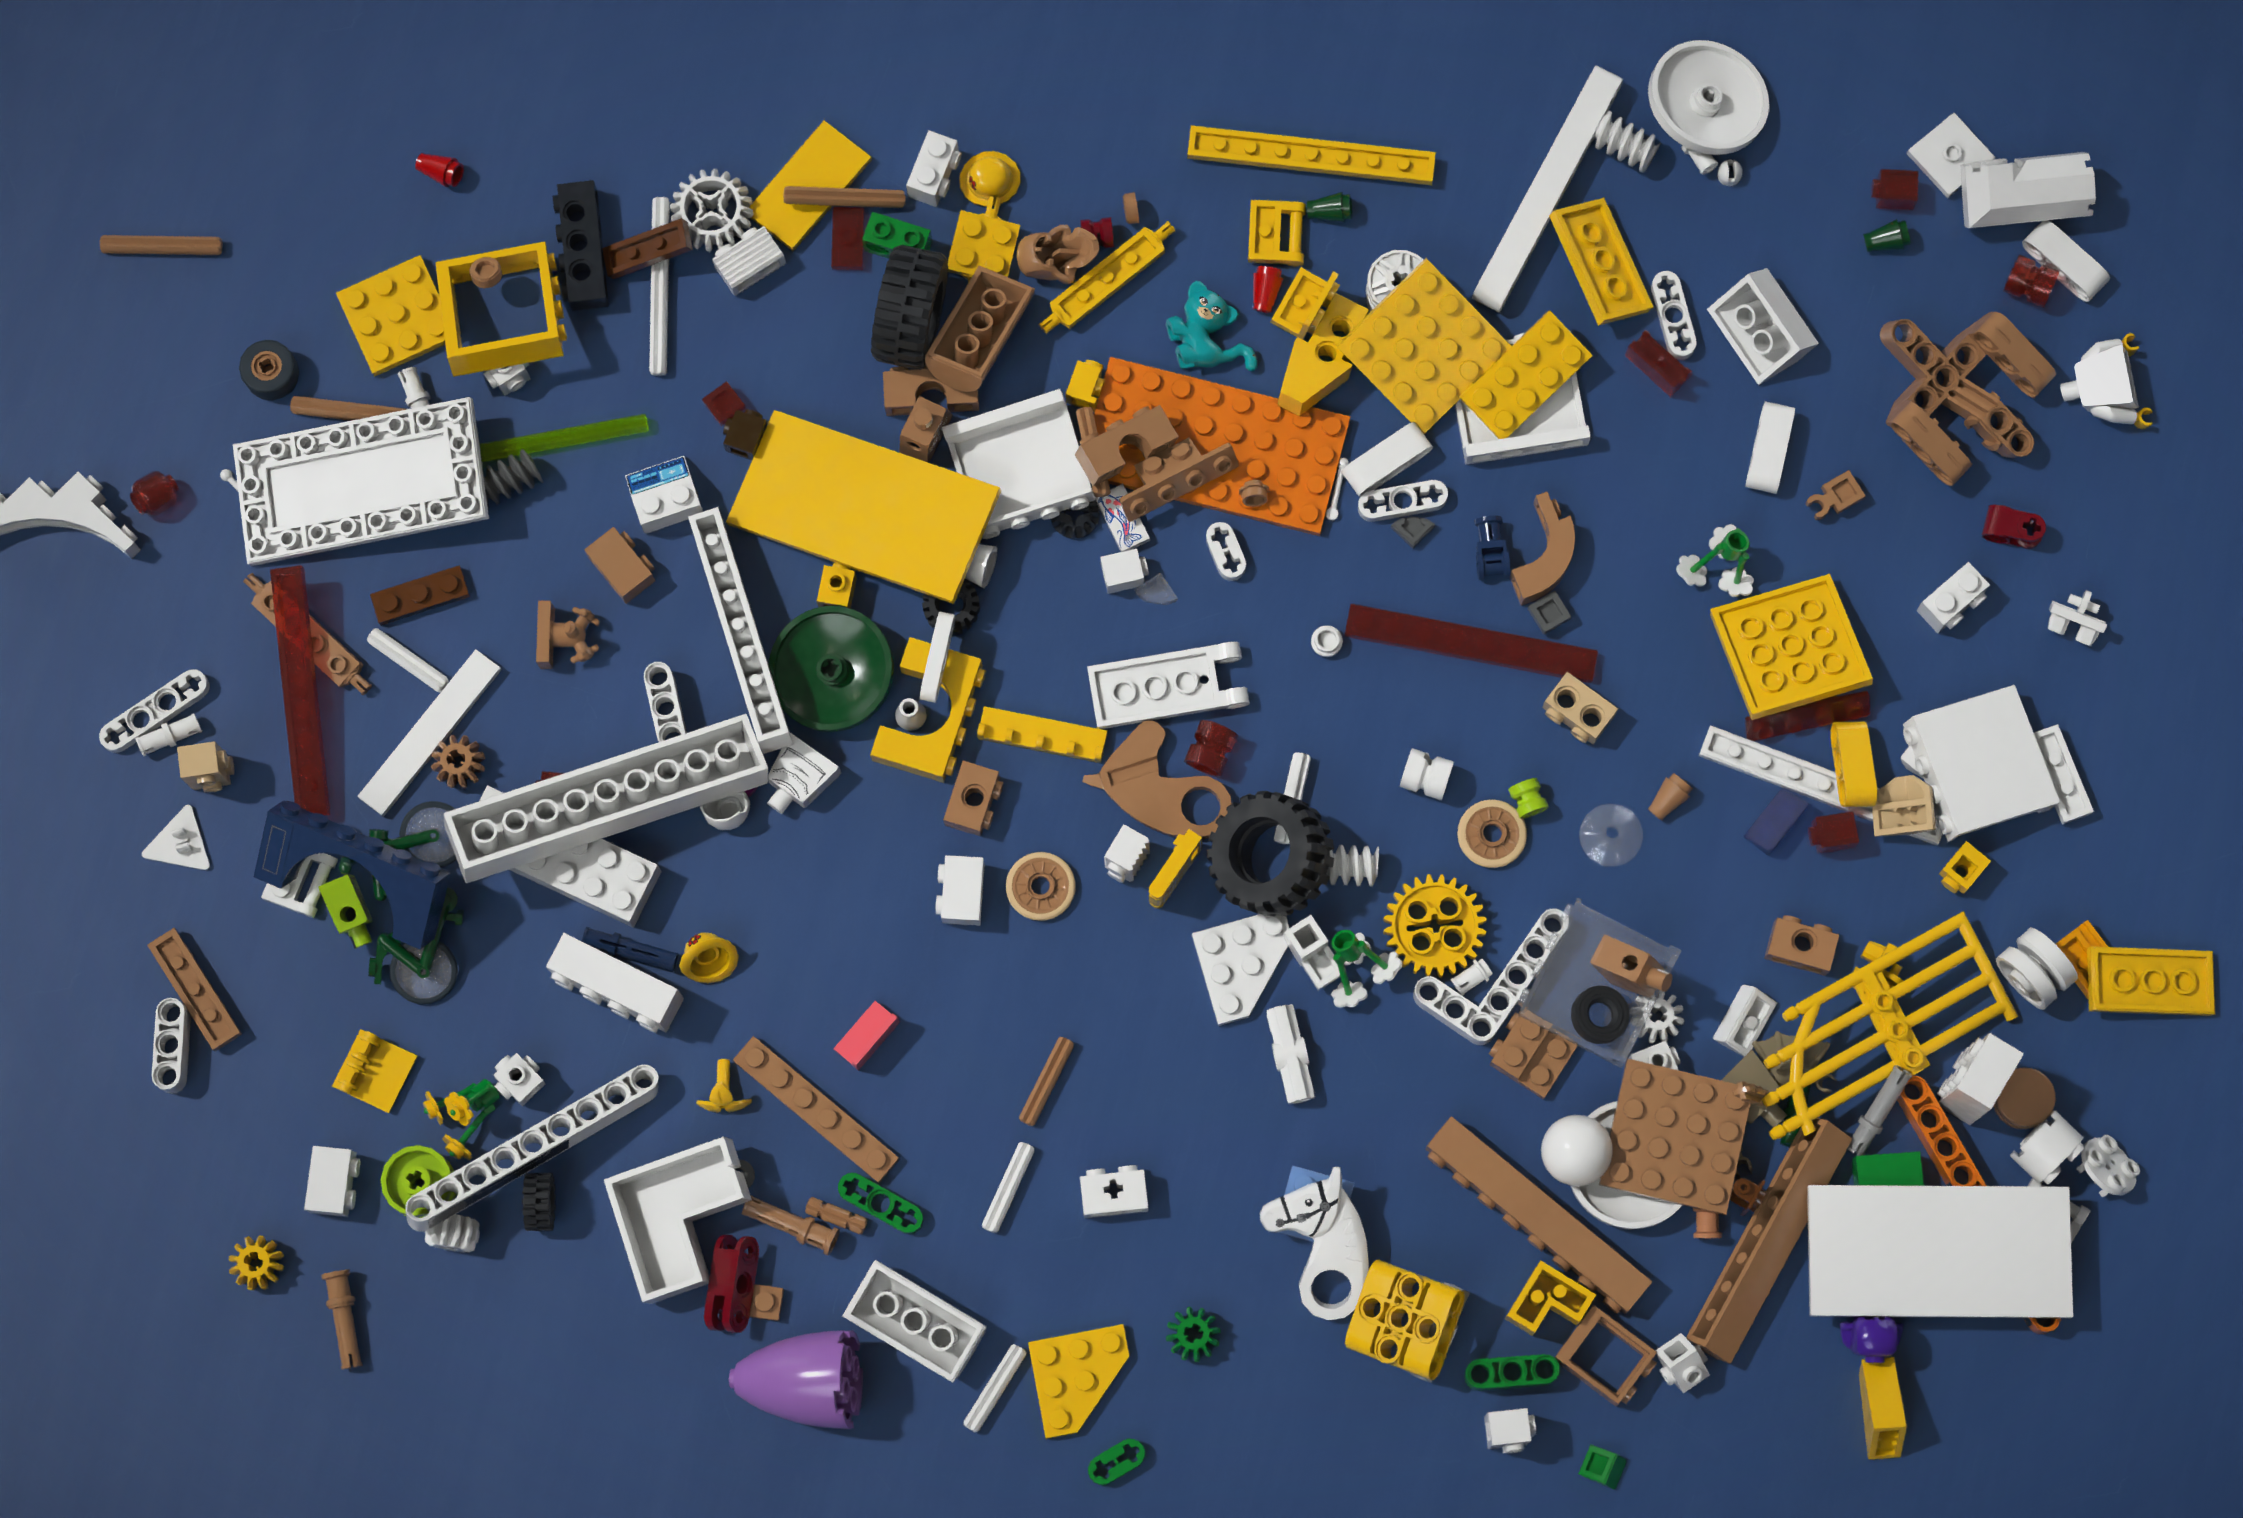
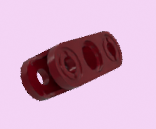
[704,1234,759,1333]

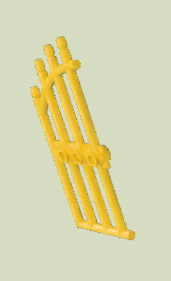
[1762,911,2018,1140]

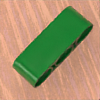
[1464,1354,1560,1391]

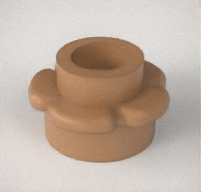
[1239,480,1270,507]

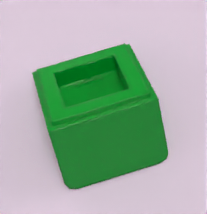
[1578,1444,1626,1490]

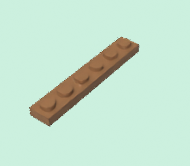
[733,1036,900,1183]

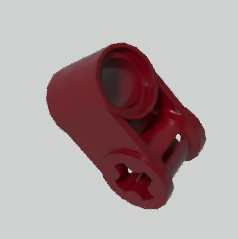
[1982,504,2046,549]

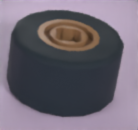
[239,340,299,400]

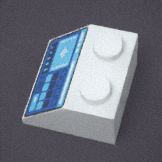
[625,456,703,534]

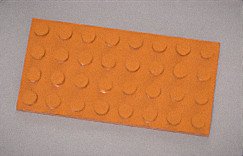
[1094,357,1351,536]

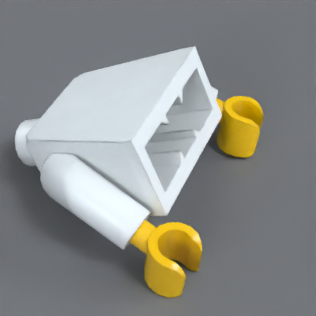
[2060,333,2153,429]

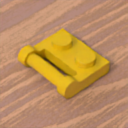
[1248,200,1306,266]

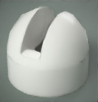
[1717,159,1743,186]

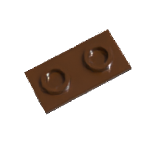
[1730,1178,1767,1216]

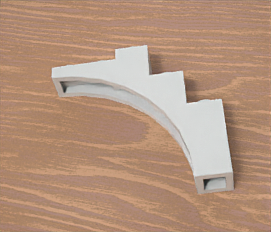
[0,472,140,558]

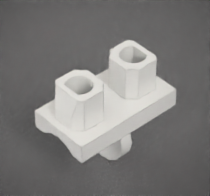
[2048,590,2107,646]

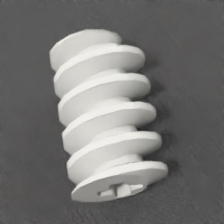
[1591,111,1660,173]
[1326,845,1379,887]

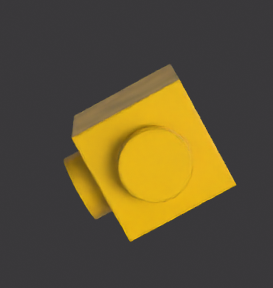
[817,563,857,609]

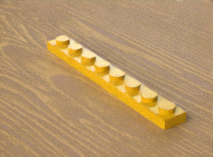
[1187,125,1436,185]

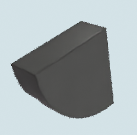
[1391,517,1435,549]

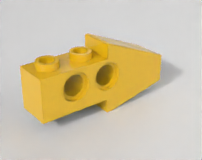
[1277,293,1369,416]

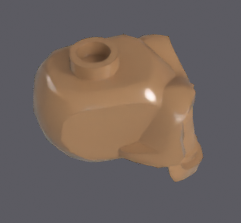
[1017,225,1099,285]

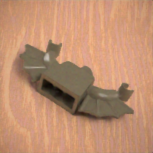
[1721,1031,1837,1179]

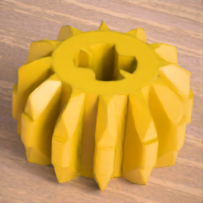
[229,1236,284,1291]

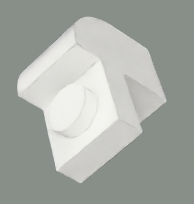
[1284,915,1340,991]

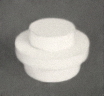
[1311,626,1343,657]

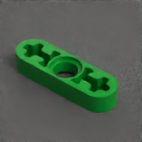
[838,1173,924,1234]

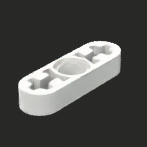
[1651,271,1696,360]
[1358,480,1448,522]
[920,612,955,703]

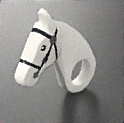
[1260,1167,1369,1320]

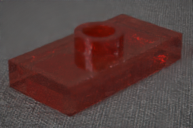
[831,207,864,270]

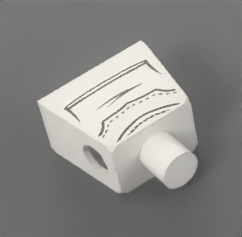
[767,733,841,814]

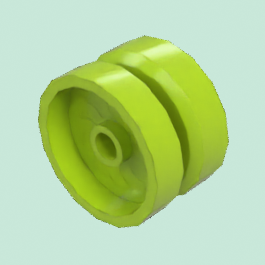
[381,1145,456,1218]

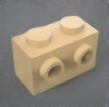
[177,741,234,792]

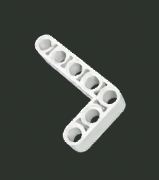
[1413,909,1568,1045]

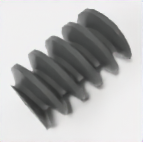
[483,449,544,509]

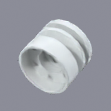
[1366,250,1423,312]

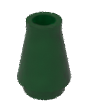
[1307,192,1353,222]
[1863,219,1911,252]

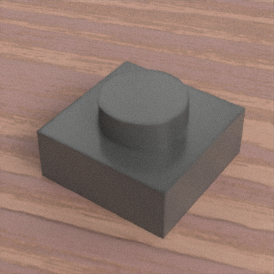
[1527,591,1571,635]

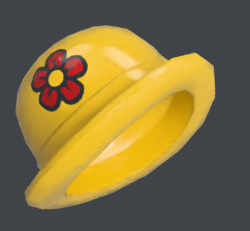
[959,151,1021,207]
[679,932,739,983]

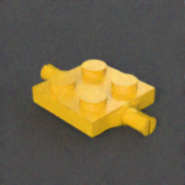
[948,196,1020,283]

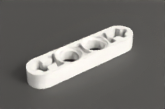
[99,669,210,753]

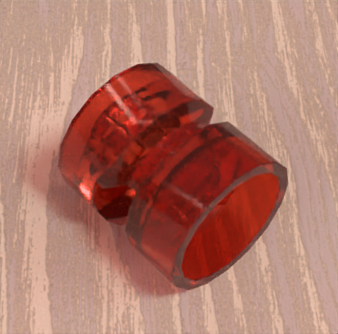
[2003,254,2060,308]
[1184,720,1238,777]

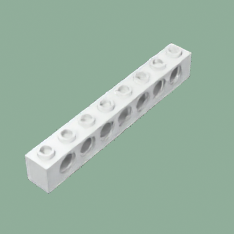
[688,507,793,754]

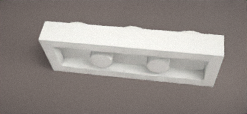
[2034,724,2094,825]

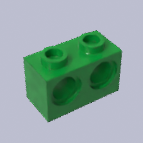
[862,212,933,259]

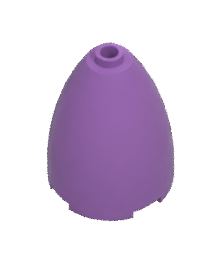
[729,1330,863,1429]

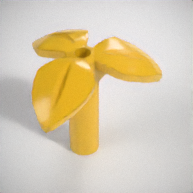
[696,1059,752,1113]

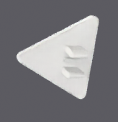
[142,805,210,871]

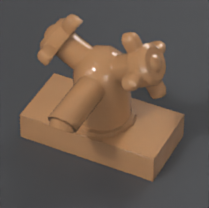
[536,601,600,669]

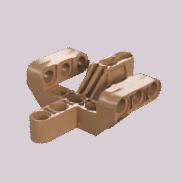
[1880,311,2056,486]

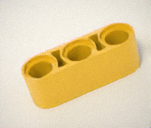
[1830,721,1877,807]

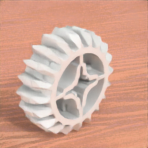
[670,168,754,252]

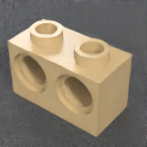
[1542,672,1618,745]

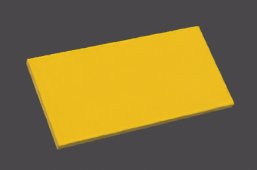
[726,410,1002,604]

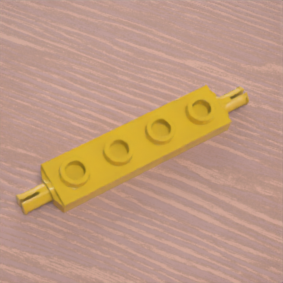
[1039,221,1176,334]

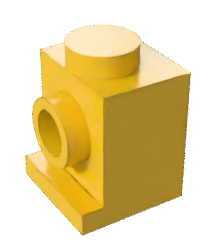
[1065,360,1105,412]
[1939,841,1991,894]

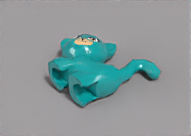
[1166,281,1258,371]

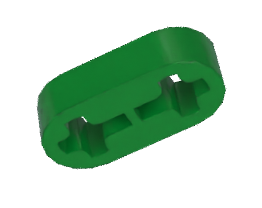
[1088,1439,1145,1485]

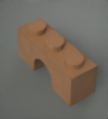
[883,366,979,416]
[1074,405,1179,486]

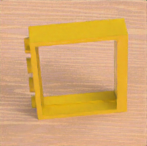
[435,241,567,377]

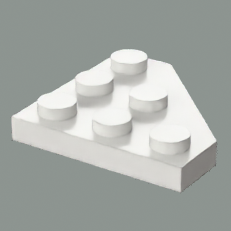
[1192,914,1289,1026]

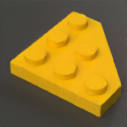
[1028,1324,1129,1439]

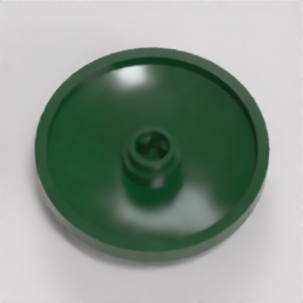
[769,606,894,732]

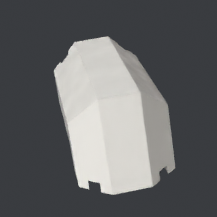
[1960,152,2096,228]

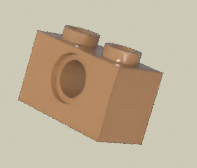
[943,761,1004,837]
[1764,915,1839,976]

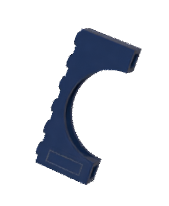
[253,801,451,950]

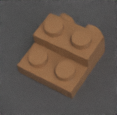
[1489,1009,1578,1100]

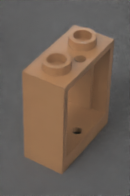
[1554,1305,1657,1406]

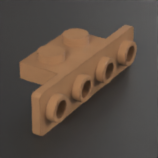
[1119,437,1239,522]

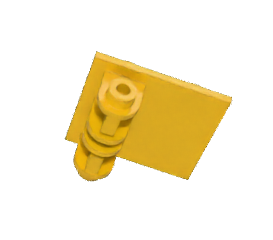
[332,1029,418,1113]

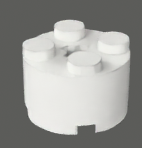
[2010,1110,2084,1185]

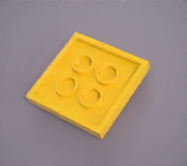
[336,255,445,377]

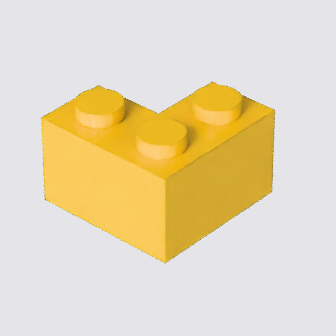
[1505,1260,1596,1336]

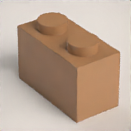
[584,527,655,604]

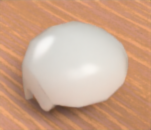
[700,791,750,830]

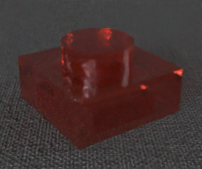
[702,381,746,426]

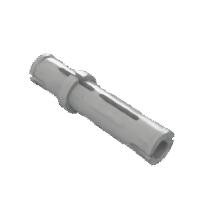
[1847,1065,1913,1156]

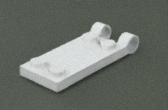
[1087,642,1250,729]

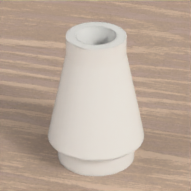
[895,698,926,731]

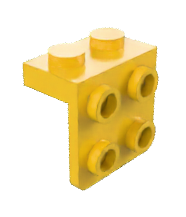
[1270,267,1340,339]

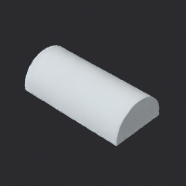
[842,1260,987,1383]

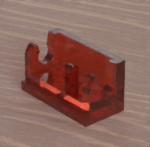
[1625,330,1692,397]

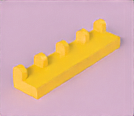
[977,706,1107,763]

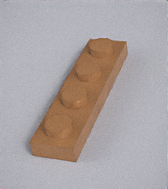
[147,928,242,1052]

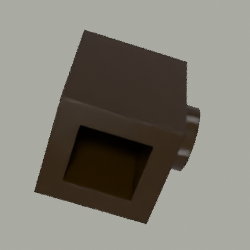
[723,409,767,461]

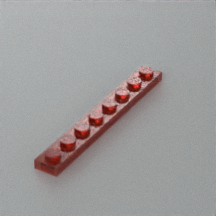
[270,565,330,816]
[1345,604,1598,683]

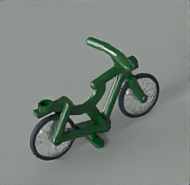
[339,801,464,1004]

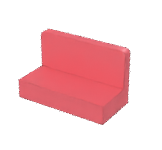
[833,1001,900,1071]

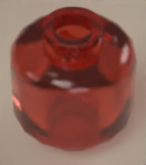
[130,471,179,517]

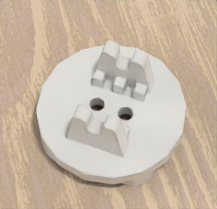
[2076,1135,2140,1197]

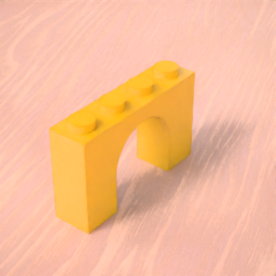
[870,637,986,783]

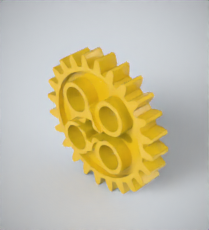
[1383,874,1487,978]

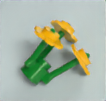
[423,1079,500,1160]

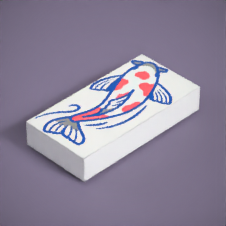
[1095,484,1150,552]

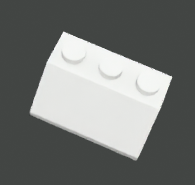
[1707,268,1819,385]

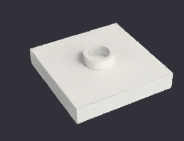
[1906,113,1995,199]

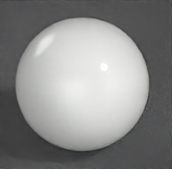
[1541,1115,1613,1186]

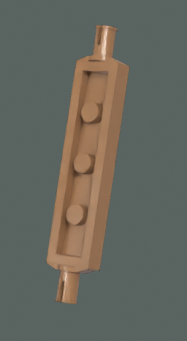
[243,573,372,695]

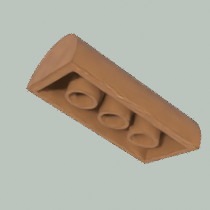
[925,266,1035,392]

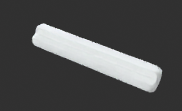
[367,628,449,692]
[1274,752,1311,845]
[982,1142,1034,1233]
[964,1344,1026,1433]

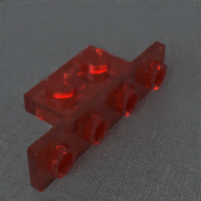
[1745,691,1870,741]

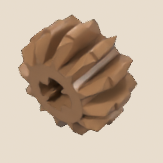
[431,735,485,789]

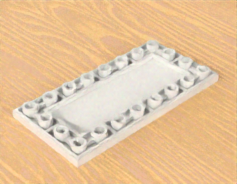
[233,397,489,566]
[1807,1185,2073,1318]

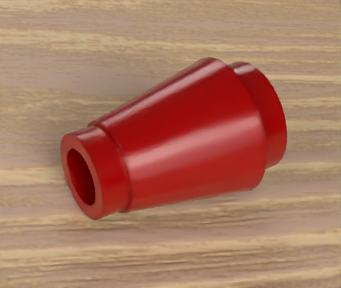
[415,153,464,187]
[1253,266,1283,313]

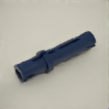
[582,927,679,972]

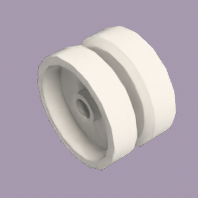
[1996,927,2078,1010]

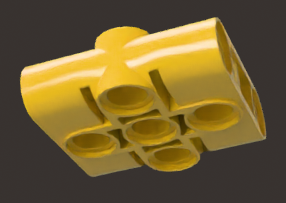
[1345,1260,1465,1380]

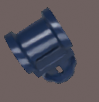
[1474,515,1511,580]

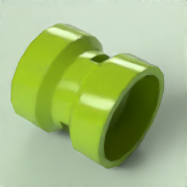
[1508,778,1549,819]

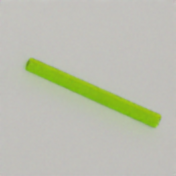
[479,414,649,462]

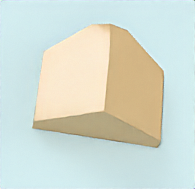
[1872,775,1936,837]

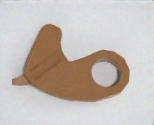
[1082,720,1231,839]

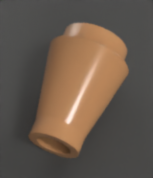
[1648,773,1693,821]

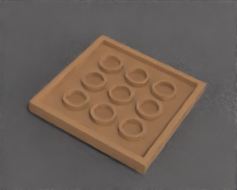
[1599,1059,1751,1215]

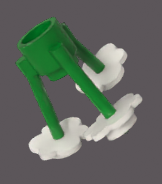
[1676,524,1754,597]
[1331,930,1402,1008]

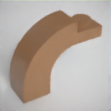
[1510,492,1575,606]

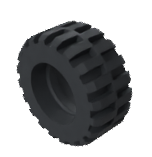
[871,245,948,370]
[1207,791,1334,917]

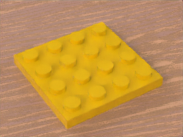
[1336,258,1512,434]
[1710,574,1873,720]

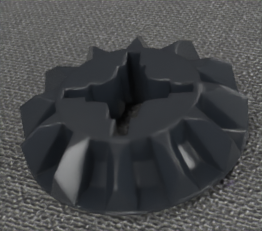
[1050,500,1100,539]

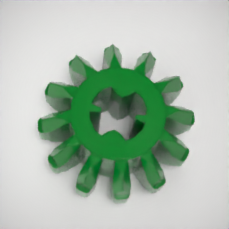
[1166,1307,1221,1362]

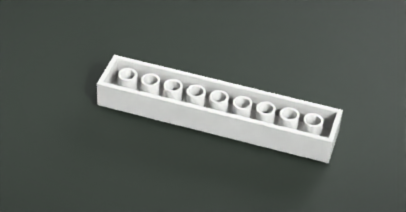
[443,714,768,884]

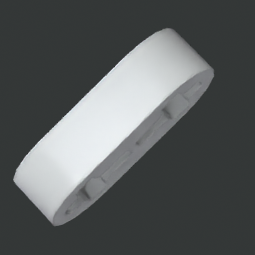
[1206,522,1246,581]

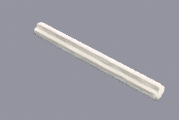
[649,197,670,376]

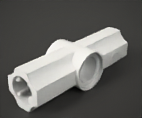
[1266,1004,1315,1104]

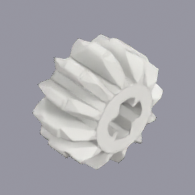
[1629,990,1684,1044]
[425,1214,480,1253]

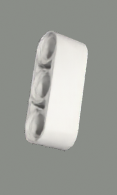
[2022,220,2110,302]
[1745,401,1795,494]
[1341,422,1433,497]
[644,662,687,742]
[152,998,191,1094]

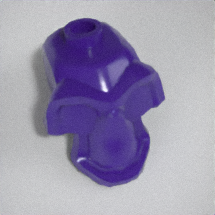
[1840,1316,1903,1363]

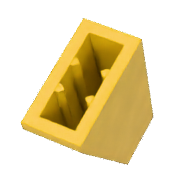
[1859,1357,1907,1460]

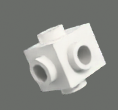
[483,363,530,396]
[493,1053,545,1106]
[1655,1333,1710,1393]

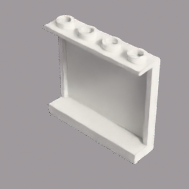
[1455,330,1591,465]
[942,389,1096,539]
[1903,685,2060,842]

